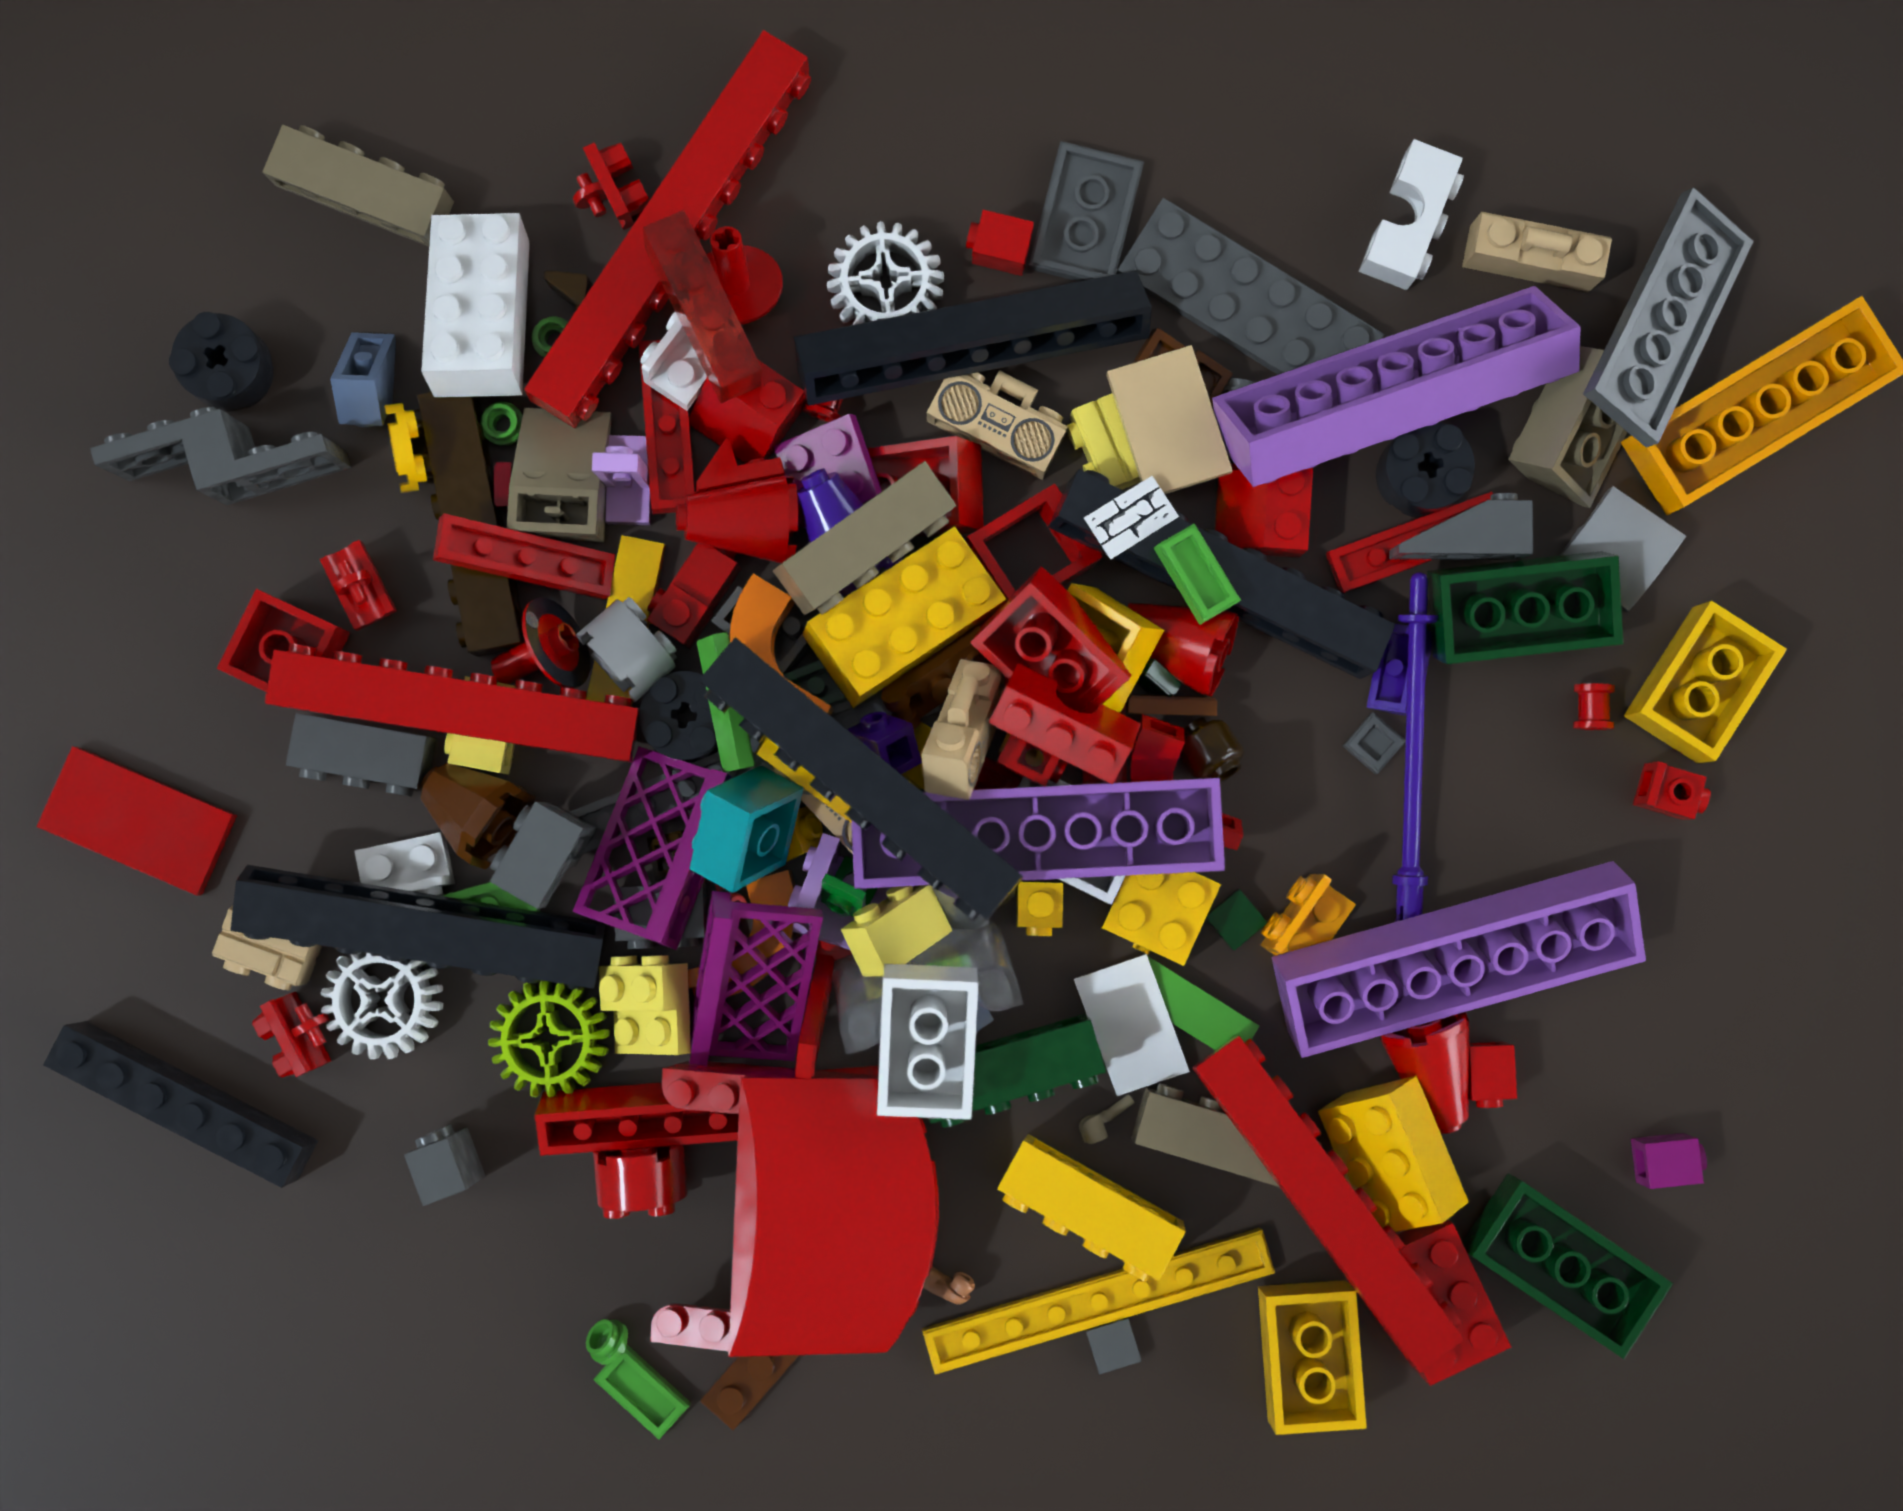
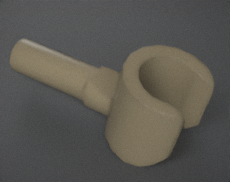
[1079,1094,1135,1144]

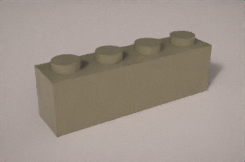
[262,124,454,247]
[772,461,957,615]
[1131,1083,1322,1187]

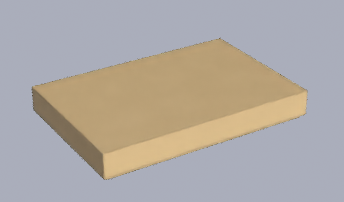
[1106,345,1233,494]

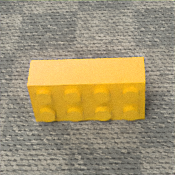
[802,526,1006,708]
[997,1134,1186,1282]

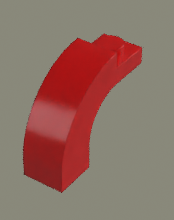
[1130,714,1243,851]

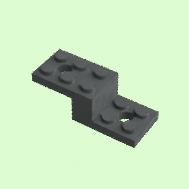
[90,407,351,505]

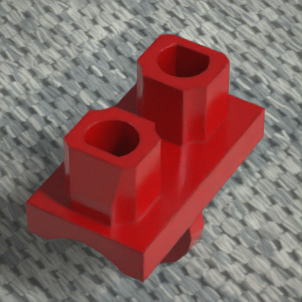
[573,142,650,230]
[319,539,397,631]
[252,991,332,1077]

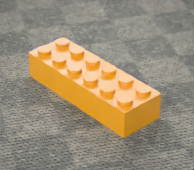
[1621,296,1903,516]

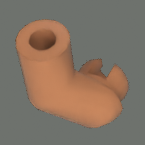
[923,1266,975,1305]

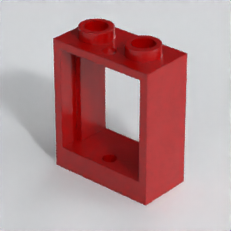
[965,483,1103,603]

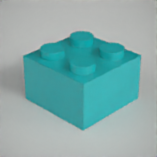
[689,766,804,893]

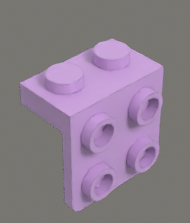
[788,833,892,950]

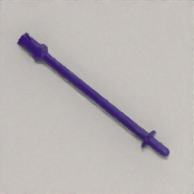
[1392,572,1438,922]

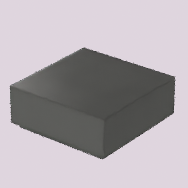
[1342,712,1406,774]
[1086,1317,1142,1375]

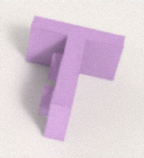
[592,435,652,526]

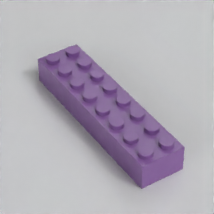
[1212,286,1581,487]
[851,778,1225,889]
[1271,861,1646,1058]

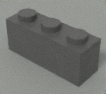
[286,713,437,797]

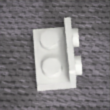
[640,299,737,411]
[355,832,455,896]

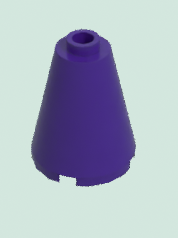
[797,468,904,596]

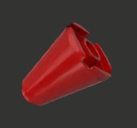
[676,475,798,564]
[1127,603,1239,697]
[1380,1012,1469,1134]

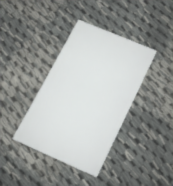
[1074,954,1190,1096]

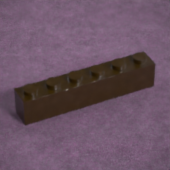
[414,392,525,657]

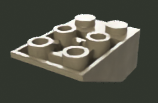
[507,408,612,542]

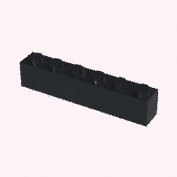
[43,1021,319,1188]

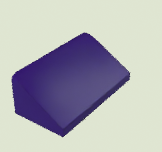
[1367,624,1432,716]

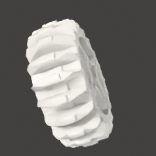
[827,221,944,325]
[321,952,444,1060]

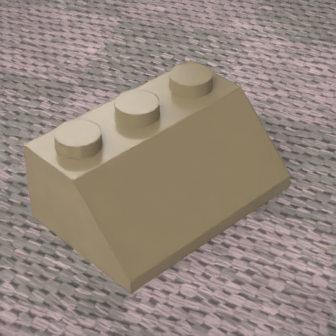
[1508,346,1628,508]

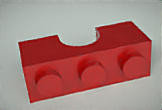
[988,663,1141,784]

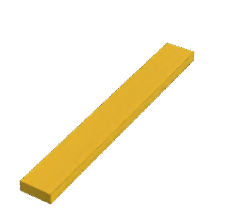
[922,1228,1275,1375]

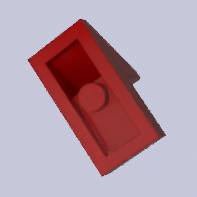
[696,438,785,493]

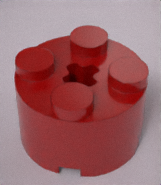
[593,1145,688,1219]

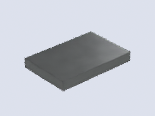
[1028,141,1144,282]

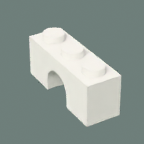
[1359,139,1464,290]

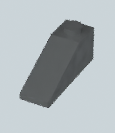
[1389,493,1533,560]

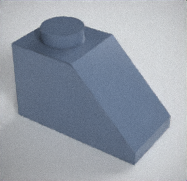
[330,332,396,428]

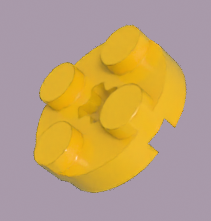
[384,403,427,493]

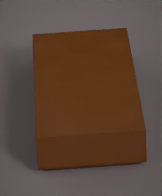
[1126,694,1218,716]

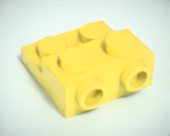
[599,955,691,1055]

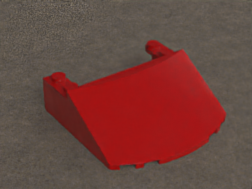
[651,1061,939,1357]

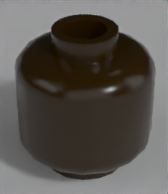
[1180,717,1244,783]

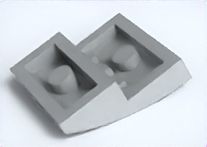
[1559,486,1686,612]

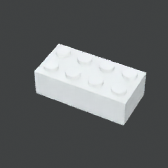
[421,213,530,397]

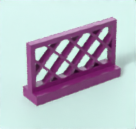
[573,746,733,950]
[689,891,823,1065]

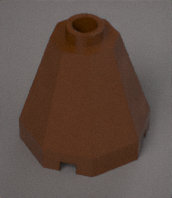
[421,763,536,870]

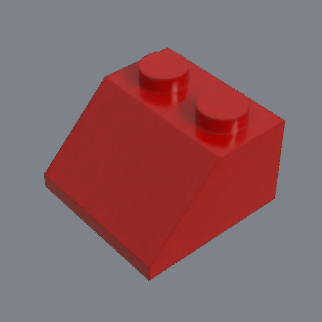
[689,342,807,464]
[1214,463,1313,558]

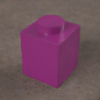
[1631,1133,1707,1189]

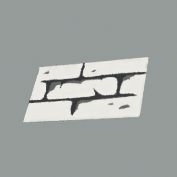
[1084,476,1179,560]

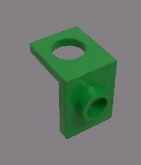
[821,856,878,918]

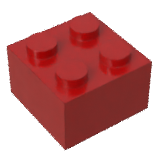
[216,588,351,692]

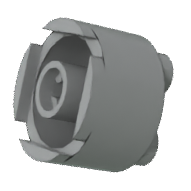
[576,597,677,702]

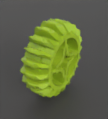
[488,980,610,1098]

